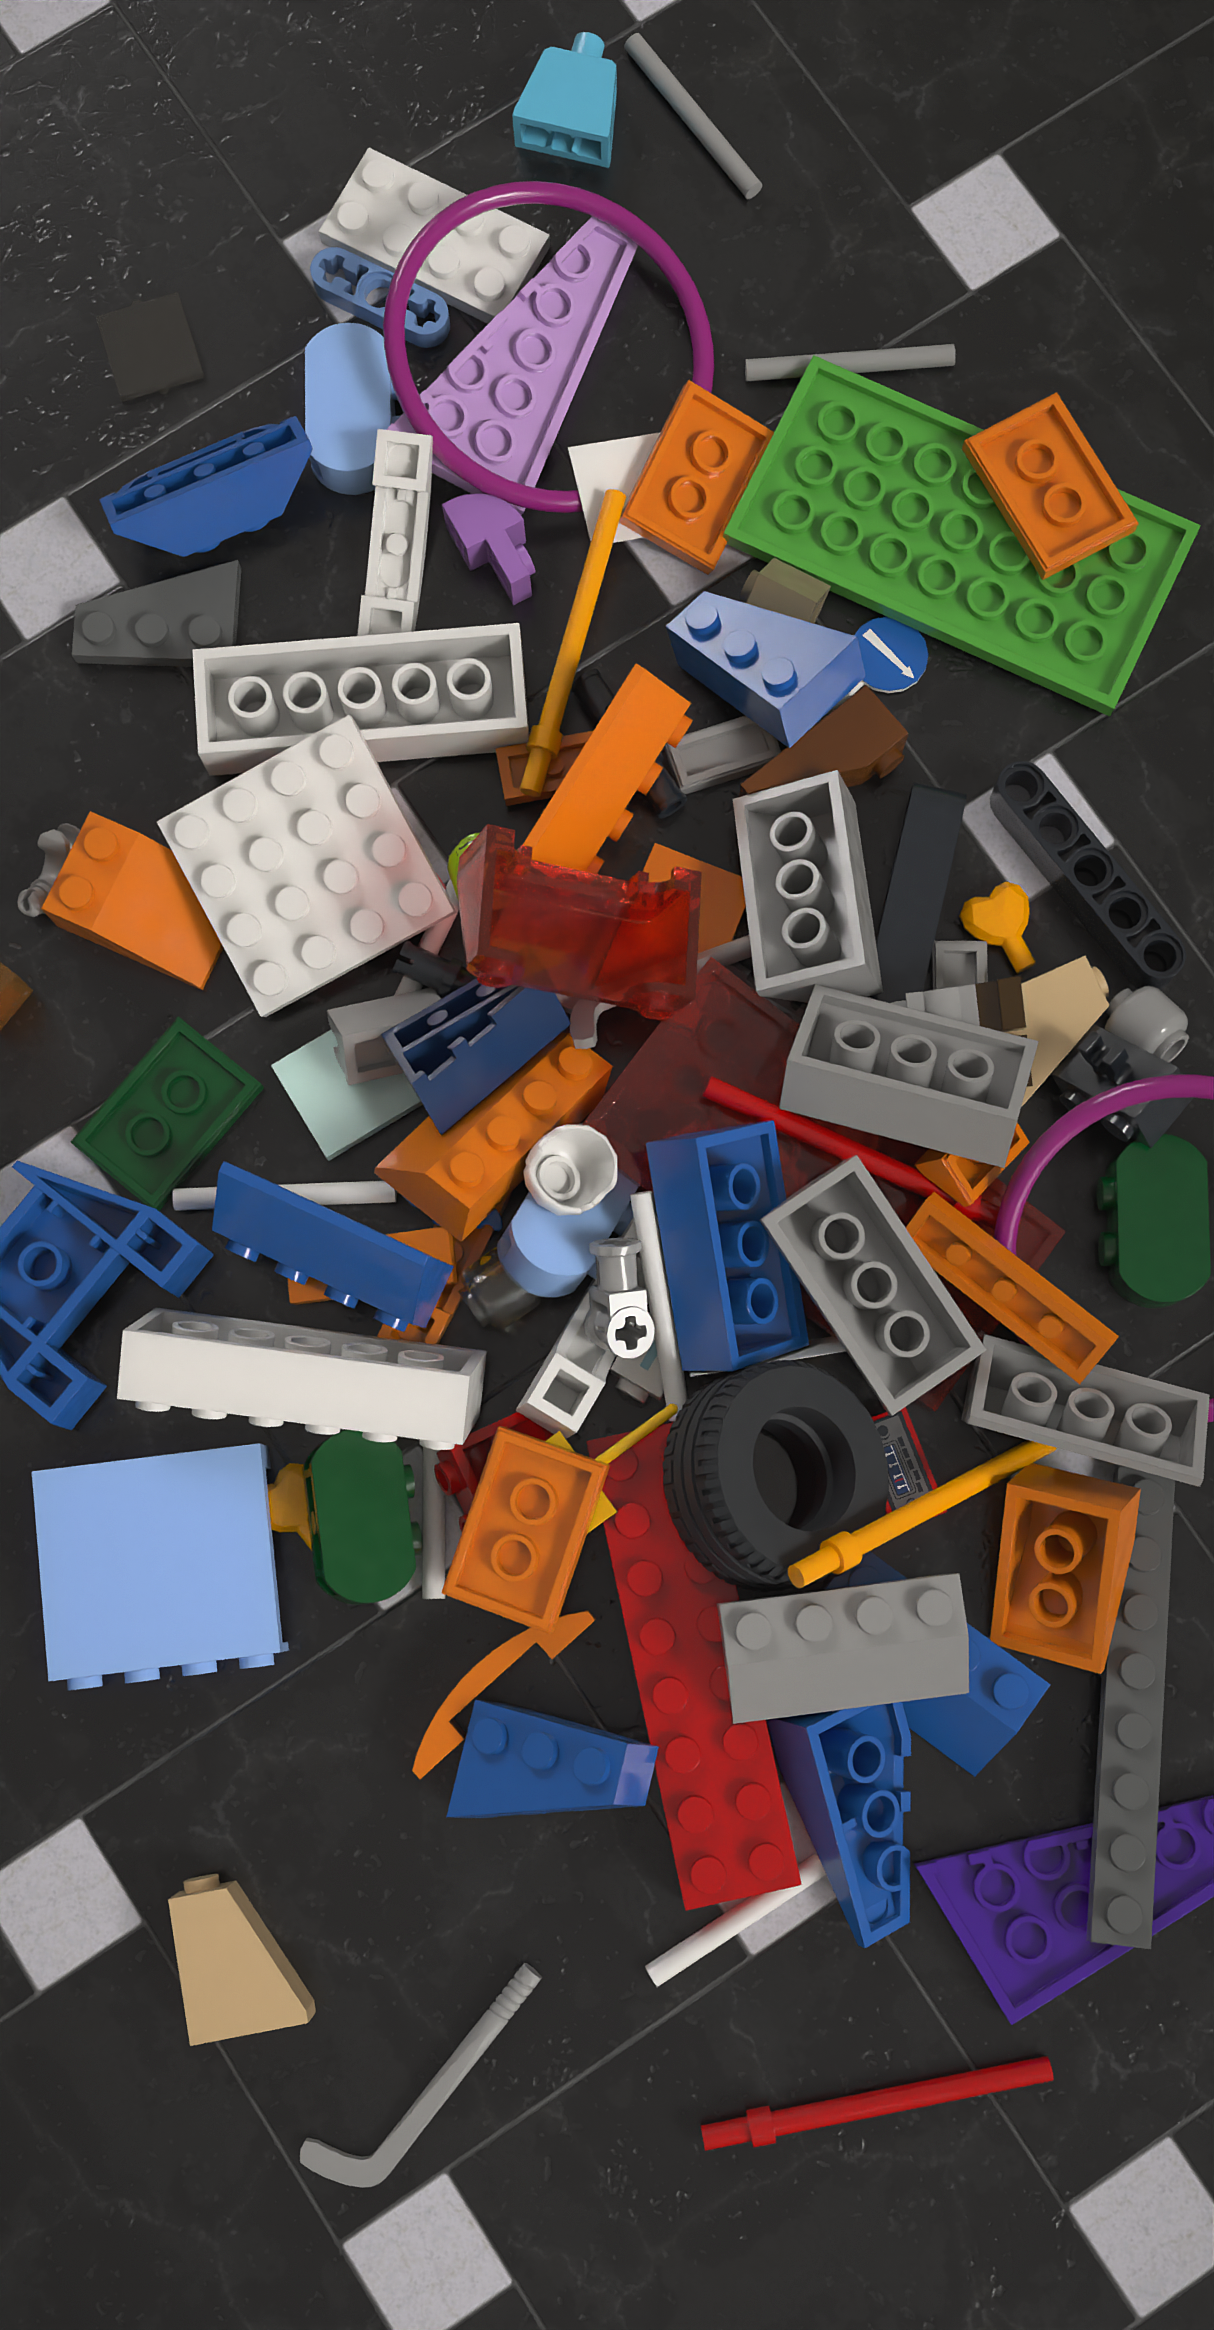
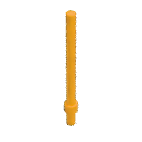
[520,489,626,797]
[788,1440,1056,1588]

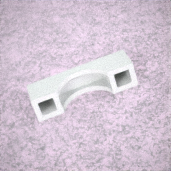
[516,1216,662,1439]

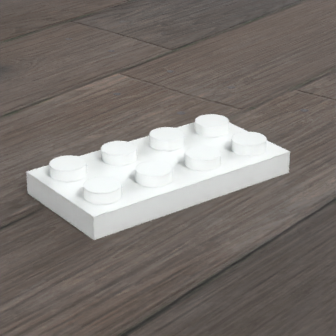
[319,148,550,324]

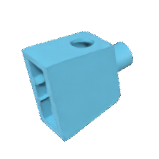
[512,32,617,168]

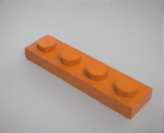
[906,1192,1119,1385]

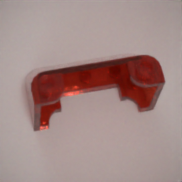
[457,824,702,1020]

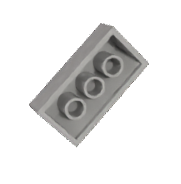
[733,770,883,1003]
[779,984,1039,1168]
[760,1155,986,1416]
[961,1334,1210,1487]
[717,1573,969,1724]

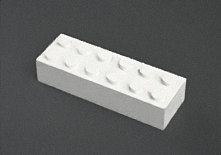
[192,623,529,776]
[117,1308,487,1450]

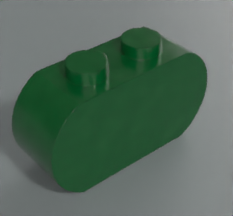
[1097,1134,1211,1308]
[302,1430,422,1605]

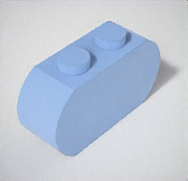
[305,323,400,495]
[497,1133,640,1297]

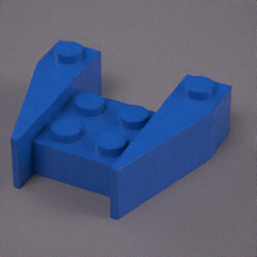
[0,1160,214,1430]

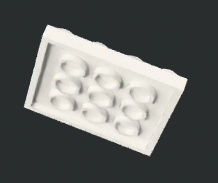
[157,715,457,1017]

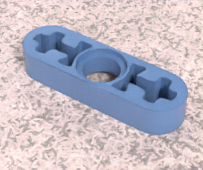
[310,247,450,348]

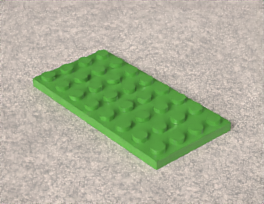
[723,355,1201,716]

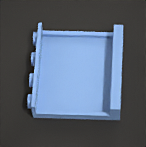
[32,1443,289,1690]

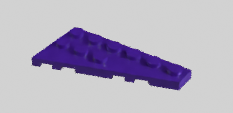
[914,1795,1214,2025]

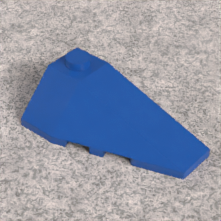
[766,1702,911,1948]

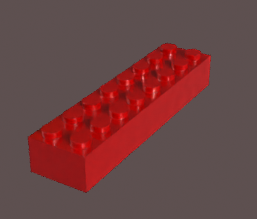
[586,1422,802,1911]

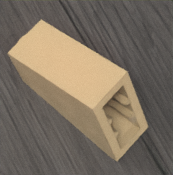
[1004,956,1109,1107]
[168,1874,316,2046]

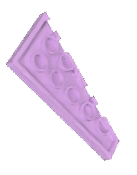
[386,216,638,515]

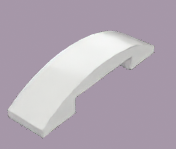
[357,429,433,636]

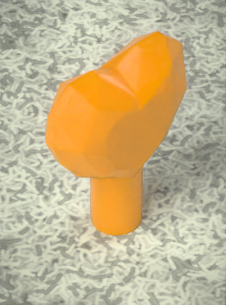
[960,881,1036,973]
[267,1463,312,1551]

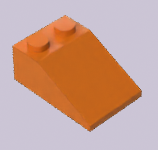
[41,811,223,990]
[990,1463,1141,1674]

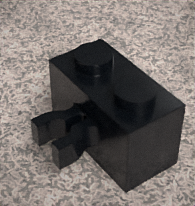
[1051,1024,1193,1148]

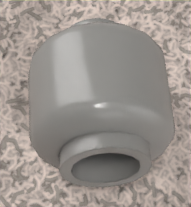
[1104,986,1189,1063]

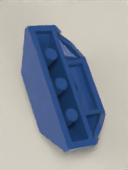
[99,416,313,557]

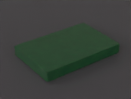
[71,1017,264,1211]

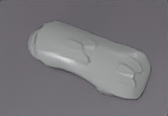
[17,823,80,917]

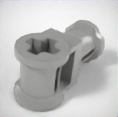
[584,1238,655,1359]

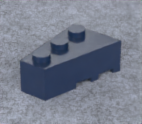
[381,950,571,1135]

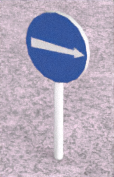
[813,617,928,727]

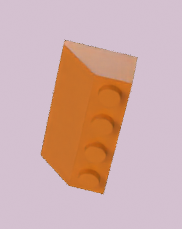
[515,663,693,893]
[374,1032,613,1242]

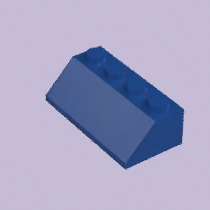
[646,1120,809,1371]
[212,1161,454,1332]
[819,1551,1051,1777]

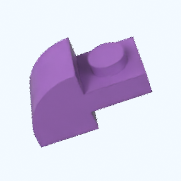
[442,493,535,605]

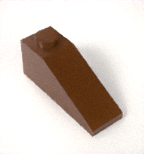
[739,685,909,797]

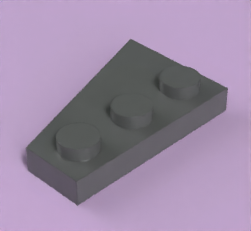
[72,560,241,667]

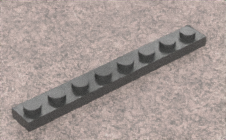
[1086,1466,1175,1949]

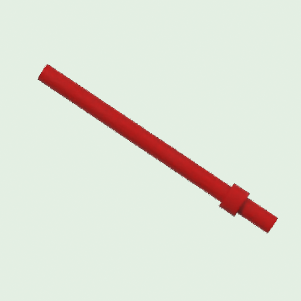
[702,1076,1021,1229]
[701,2056,1054,2151]

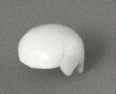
[524,1124,617,1216]

